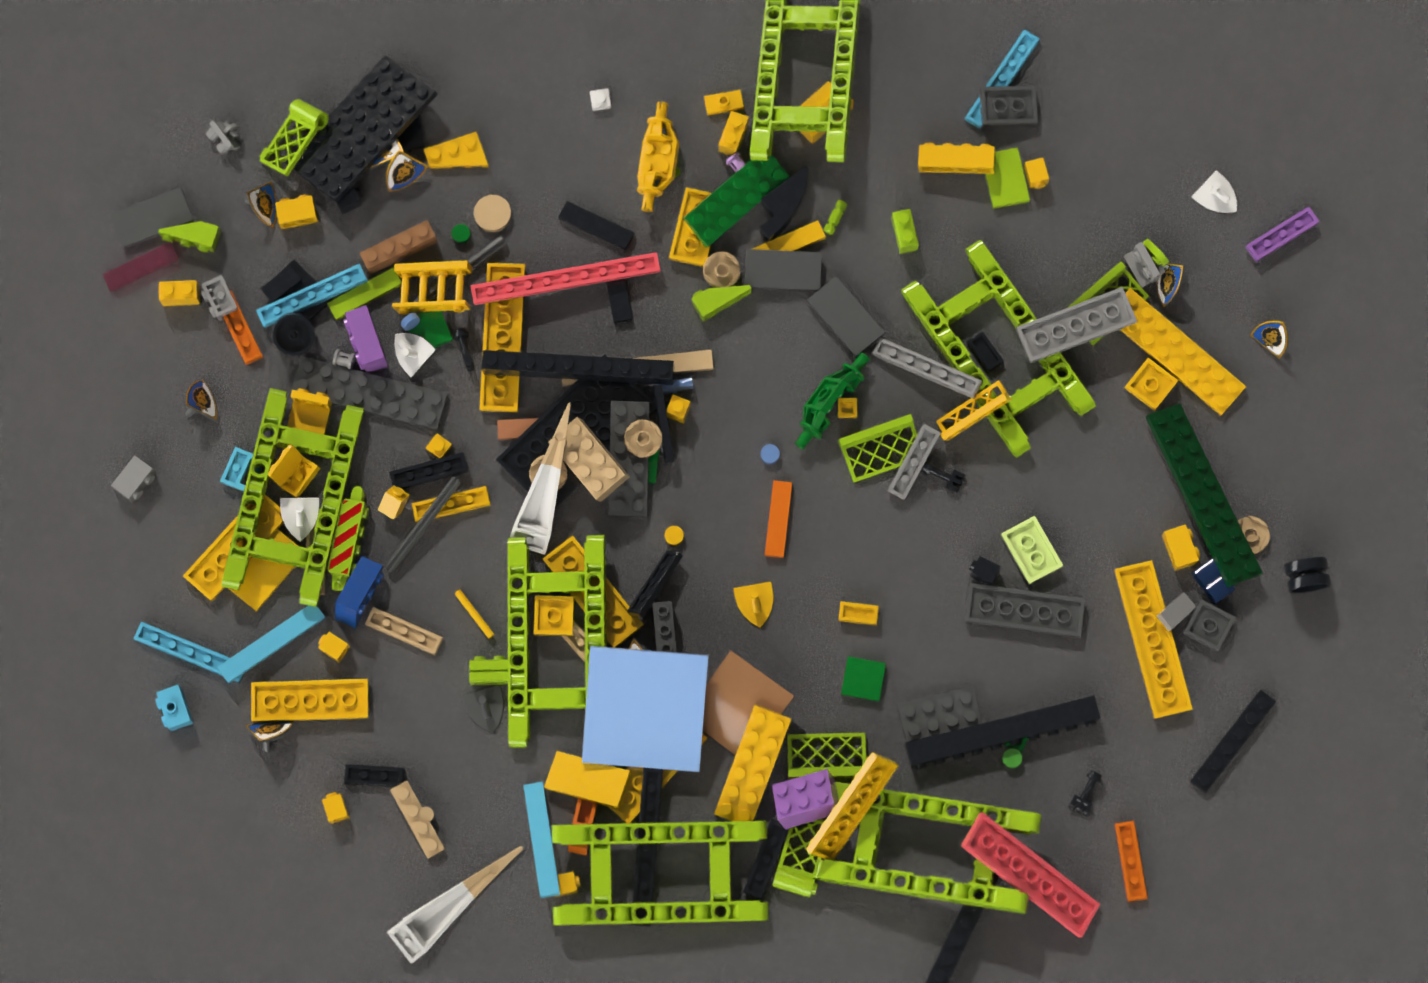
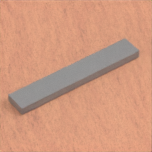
[872,337,982,399]

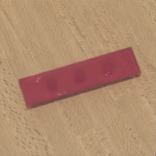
[102,242,179,292]

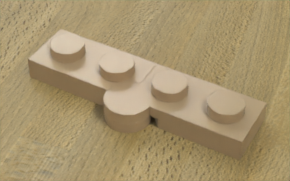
[390,781,445,859]

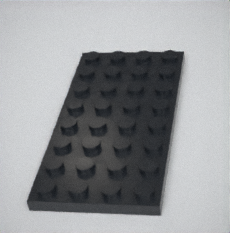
[285,55,438,203]
[496,354,656,509]

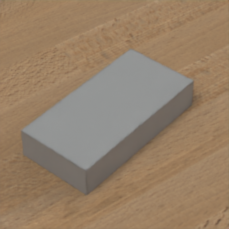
[1157,592,1196,631]

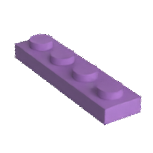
[1246,206,1320,262]

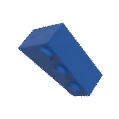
[335,556,384,629]

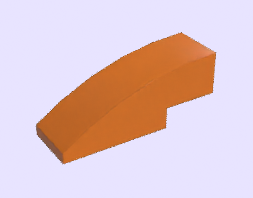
[568,798,598,856]

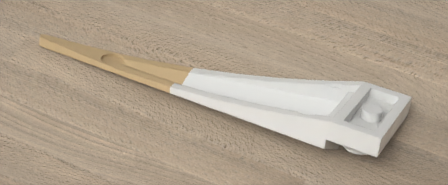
[510,402,571,555]
[387,846,523,964]

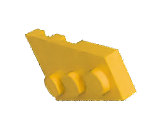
[423,132,489,168]

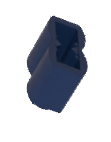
[1191,558,1235,604]

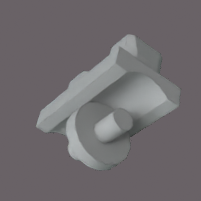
[206,120,240,155]

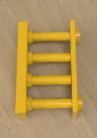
[392,260,473,315]

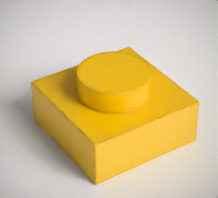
[838,398,857,418]
[426,433,453,459]

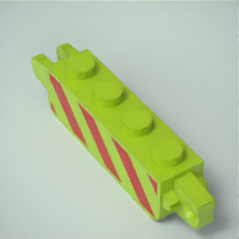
[327,486,369,592]

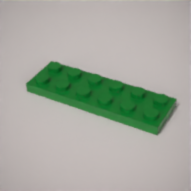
[683,153,789,247]

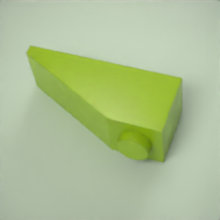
[691,285,752,322]

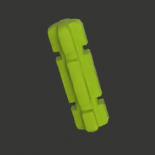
[823,200,847,235]

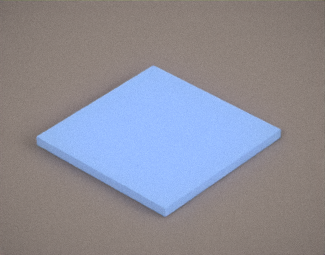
[582,646,708,772]

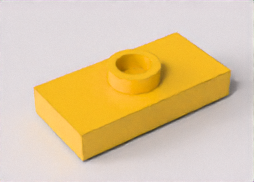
[704,90,744,116]
[838,601,879,626]

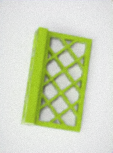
[1067,261,1149,346]
[837,414,917,483]
[787,733,866,782]

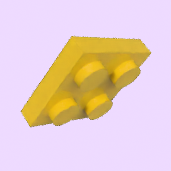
[1124,358,1179,411]
[534,595,574,636]

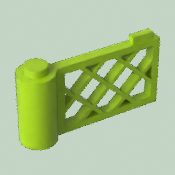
[259,99,329,177]
[772,819,825,897]

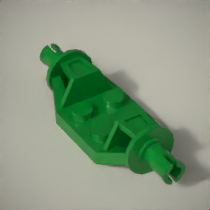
[794,352,870,450]

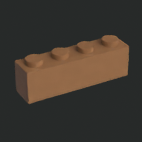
[359,220,438,275]

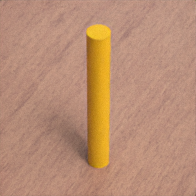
[454,589,495,639]

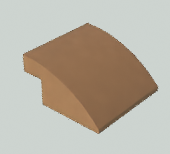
[702,651,794,755]

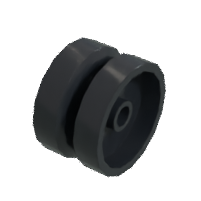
[273,312,315,356]
[1284,557,1332,593]

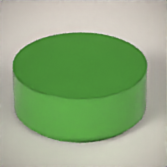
[1002,748,1022,769]

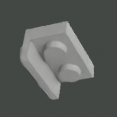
[1123,242,1160,288]
[201,275,238,321]

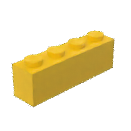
[918,143,995,174]

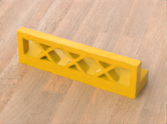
[936,380,1012,441]

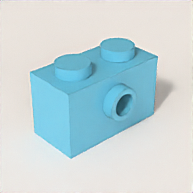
[155,685,194,731]

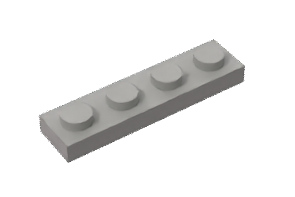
[887,424,941,500]

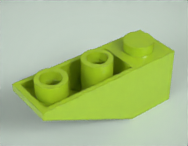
[158,221,222,253]

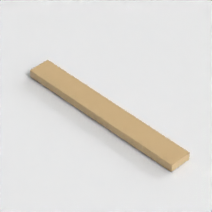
[562,350,714,386]

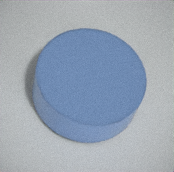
[401,313,420,331]
[761,444,780,464]

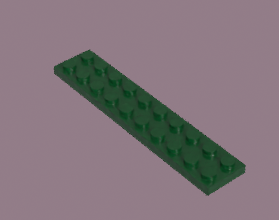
[1145,404,1263,588]

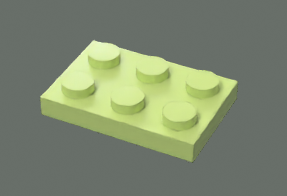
[1001,516,1063,585]

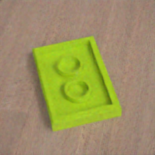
[985,147,1030,209]

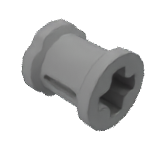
[332,349,356,370]

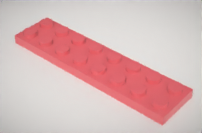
[961,813,1100,937]

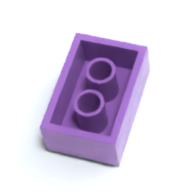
[343,305,389,374]
[772,769,839,829]

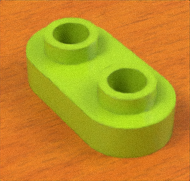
[1142,238,1169,267]

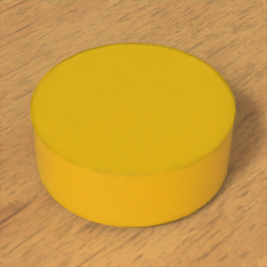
[664,526,684,546]

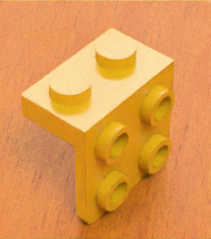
[287,388,332,435]
[268,445,320,498]

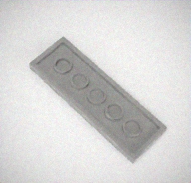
[1016,287,1137,364]

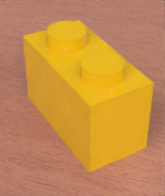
[718,111,749,156]
[275,194,318,230]
[159,280,201,306]
[1162,524,1200,571]

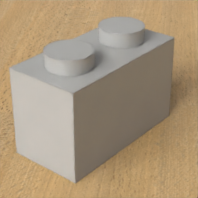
[111,455,156,503]

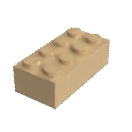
[549,417,630,502]

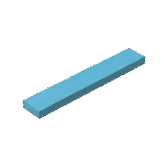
[964,29,1040,129]
[256,263,368,328]
[217,605,325,684]
[133,621,244,683]
[523,782,560,898]

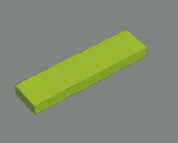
[327,268,402,321]

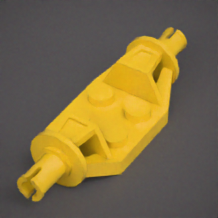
[637,102,680,212]

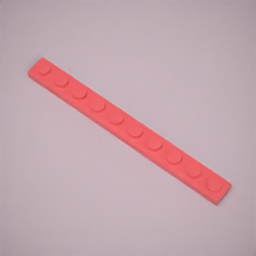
[470,252,660,305]

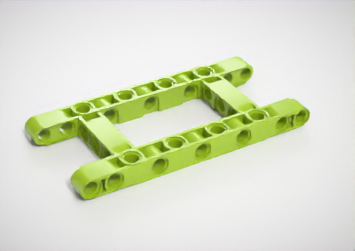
[750,0,861,162]
[901,240,1096,458]
[221,388,364,607]
[507,535,607,748]
[813,782,1042,914]
[552,821,769,925]

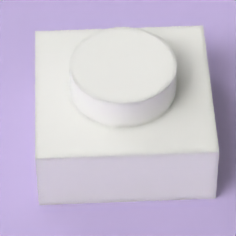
[590,88,611,111]

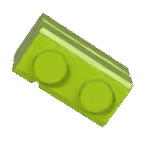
[891,209,919,254]
[469,656,508,685]

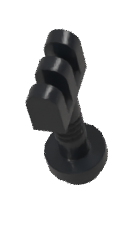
[454,328,474,372]
[921,461,966,493]
[1069,770,1102,815]

